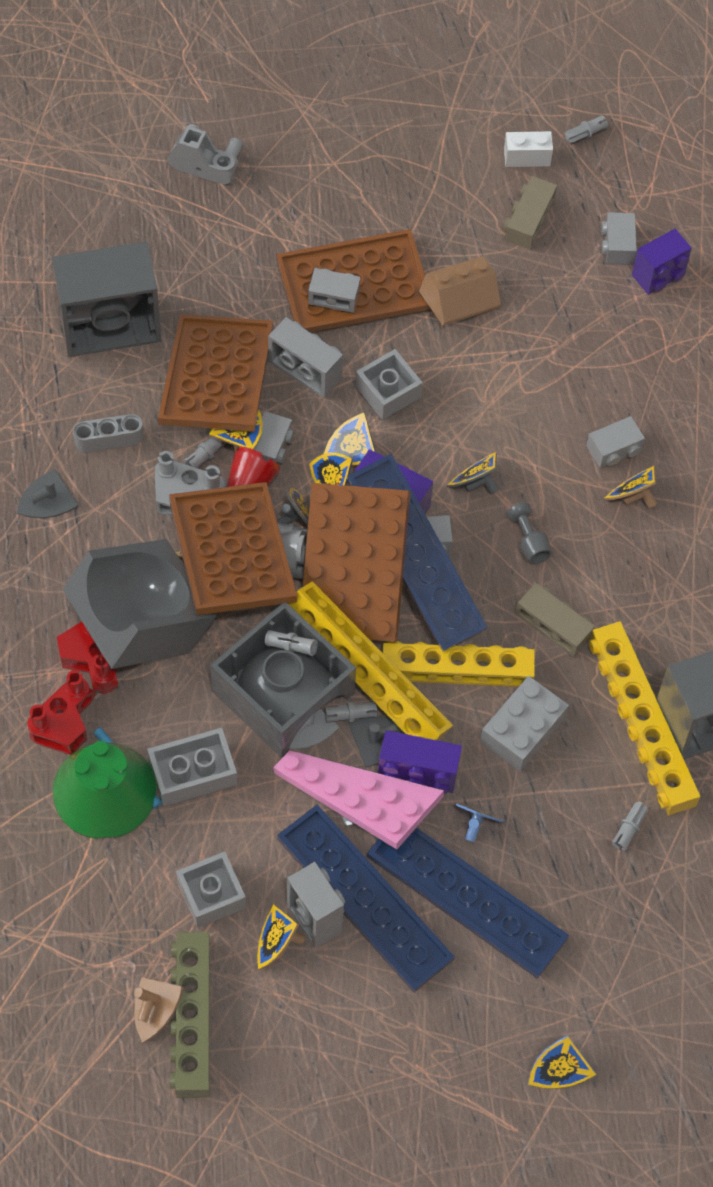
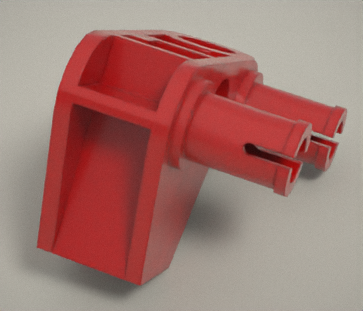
[56,621,118,694]
[27,670,95,755]

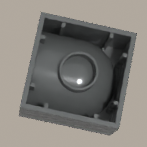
[52,242,161,357]
[63,539,216,669]
[210,602,356,758]
[657,651,713,760]

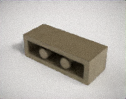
[503,176,557,250]
[515,583,595,657]

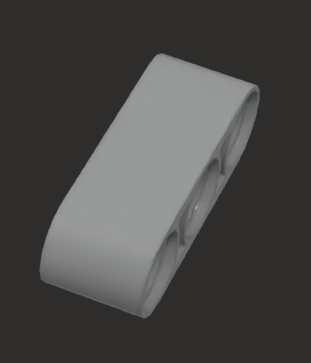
[73,414,144,452]

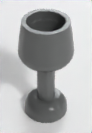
[507,502,552,564]

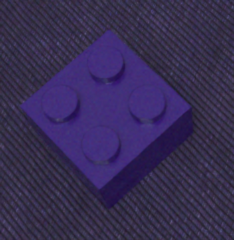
[632,229,692,295]

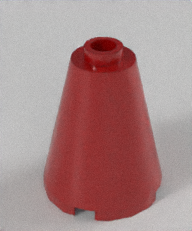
[227,446,281,487]

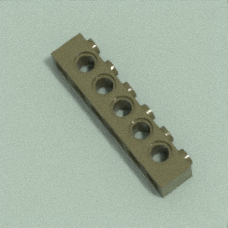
[170,932,210,1098]

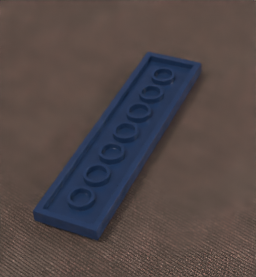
[347,453,488,652]
[277,804,455,993]
[367,827,569,979]

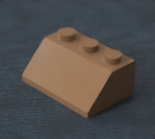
[419,256,501,326]

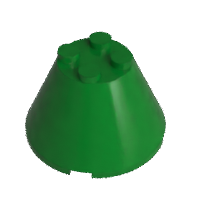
[53,741,156,839]

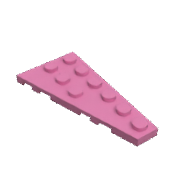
[273,750,444,849]

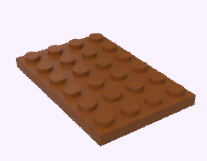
[276,229,431,333]
[158,314,273,432]
[169,482,297,615]
[303,483,411,642]

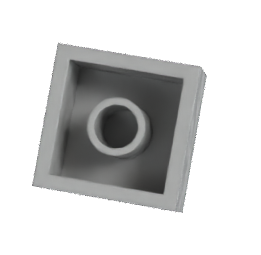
[355,349,423,420]
[176,851,246,928]

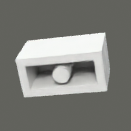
[504,131,553,167]

